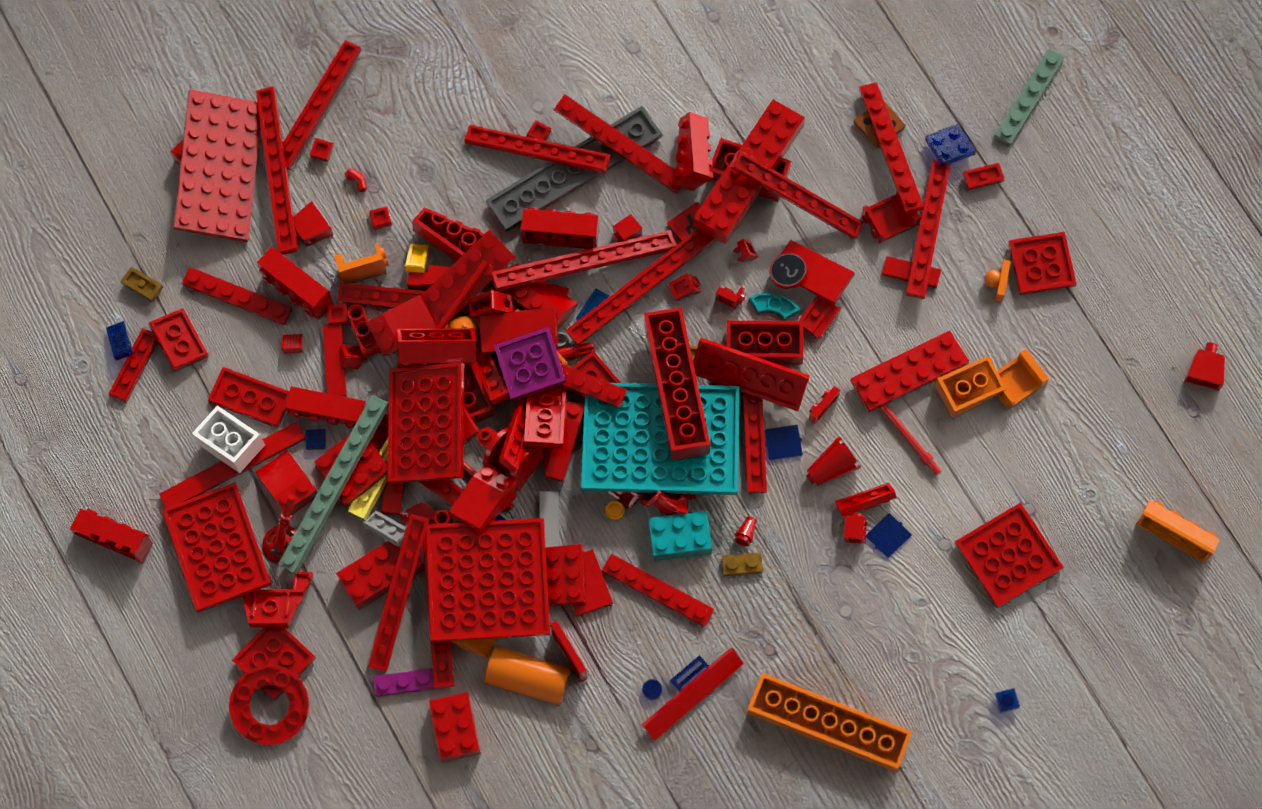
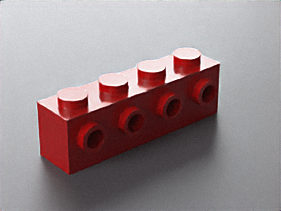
[285,386,367,429]

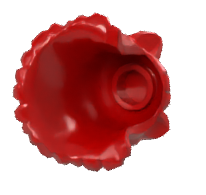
[640,490,697,516]

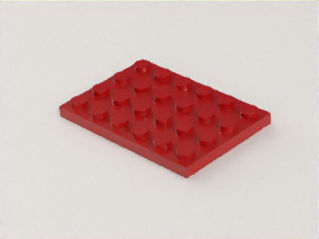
[388,362,464,483]
[162,482,272,613]

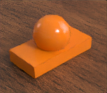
[984,259,1011,302]

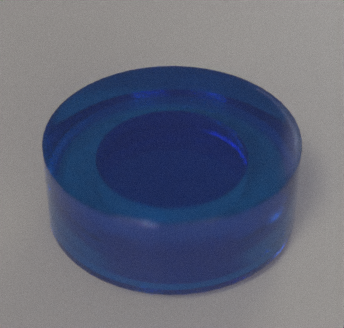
[642,679,662,700]

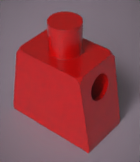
[294,201,334,247]
[469,290,517,318]
[1184,342,1225,391]

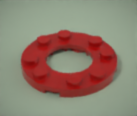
[229,665,310,745]

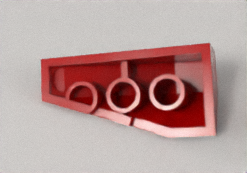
[544,401,585,482]

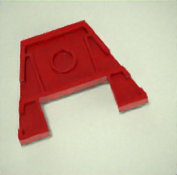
[242,572,314,627]

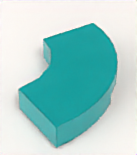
[749,293,801,321]

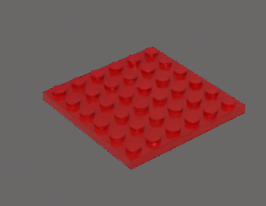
[426,518,550,642]

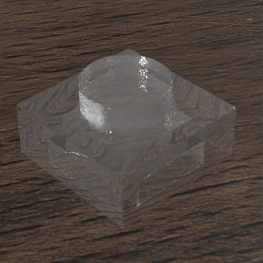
[629,312,646,339]

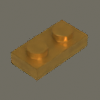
[120,266,163,302]
[722,552,763,576]

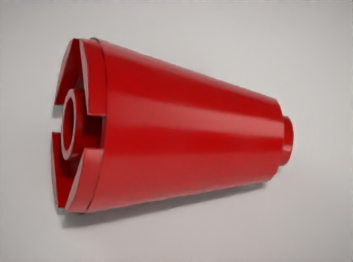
[806,436,861,486]

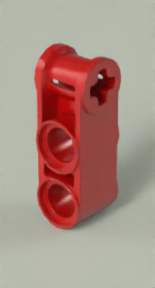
[347,304,382,360]

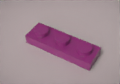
[373,668,435,697]

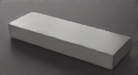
[539,491,560,547]
[363,511,405,548]

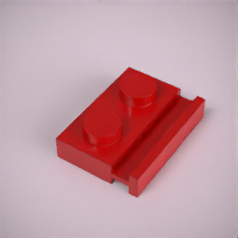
[799,296,841,340]

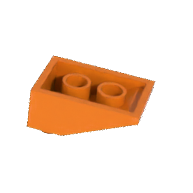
[935,356,1006,418]

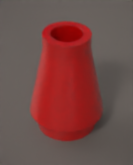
[734,516,757,547]

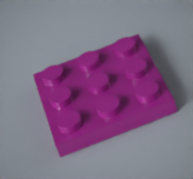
[494,327,567,400]

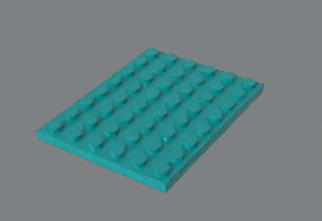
[581,383,739,495]

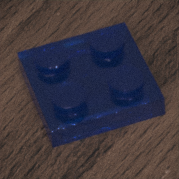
[925,124,976,167]

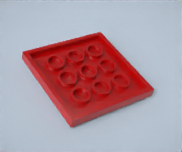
[954,502,1064,608]

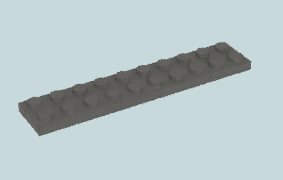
[486,106,662,232]

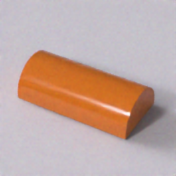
[485,645,572,706]

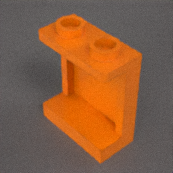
[334,243,388,283]
[997,349,1049,409]

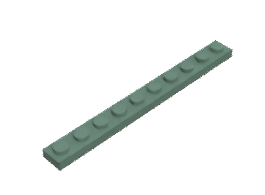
[278,395,389,574]

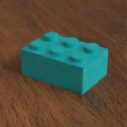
[649,511,712,561]

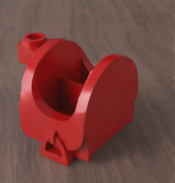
[477,427,544,492]

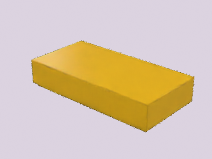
[405,244,429,273]

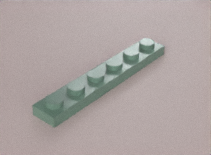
[994,48,1065,146]

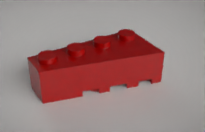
[413,207,485,261]
[70,508,153,564]

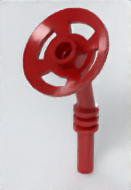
[263,495,297,563]

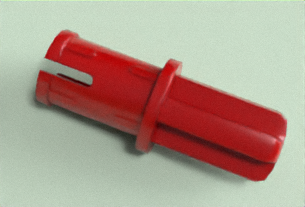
[556,342,594,359]

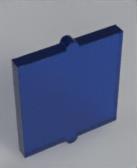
[764,425,803,460]
[866,513,912,558]

